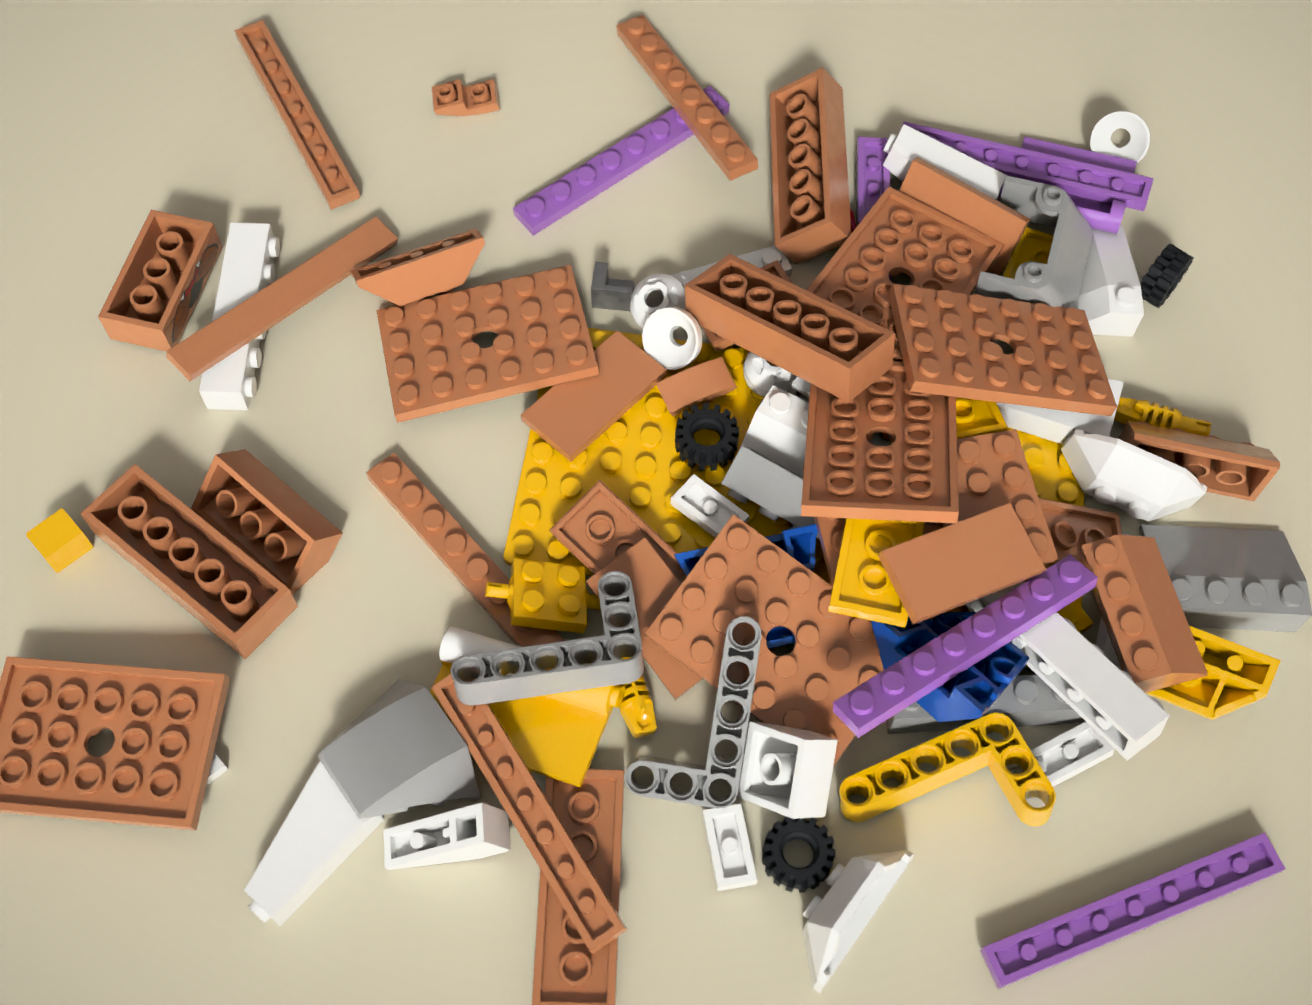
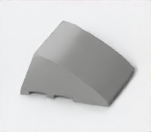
[318,679,480,819]

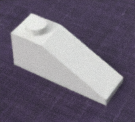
[383,802,511,870]

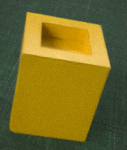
[26,508,94,573]

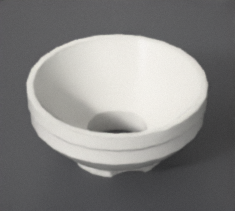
[1090,111,1150,164]
[630,274,686,331]
[642,307,702,370]
[743,352,797,397]

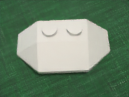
[1061,429,1207,522]
[803,850,915,993]

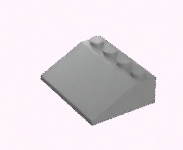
[1139,524,1312,632]

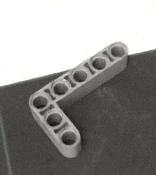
[451,571,644,705]
[625,616,761,808]

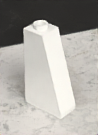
[883,124,1006,200]
[996,379,1124,444]
[244,761,384,926]

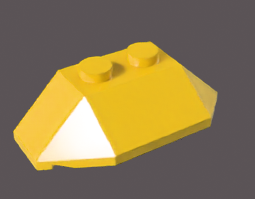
[1147,626,1281,720]

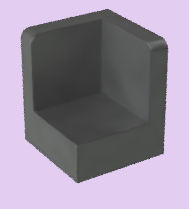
[591,262,634,312]

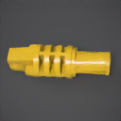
[1114,397,1211,436]
[619,657,657,738]

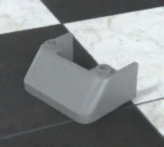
[975,175,1093,308]

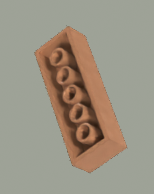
[770,67,851,264]
[685,254,895,403]
[80,464,298,659]

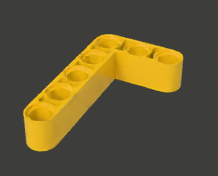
[840,712,1056,826]

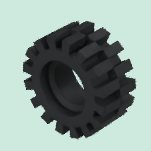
[1140,243,1194,308]
[675,403,739,472]
[762,816,836,893]

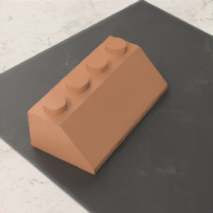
[1118,421,1280,501]
[191,449,343,595]
[1081,534,1208,693]

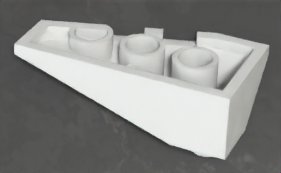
[1076,226,1144,336]

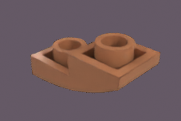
[432,79,500,116]
[656,357,737,416]

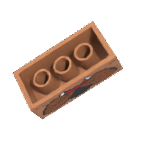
[98,210,222,351]

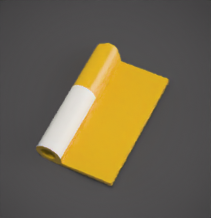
[430,626,625,787]

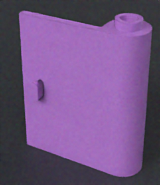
[998,137,1137,234]

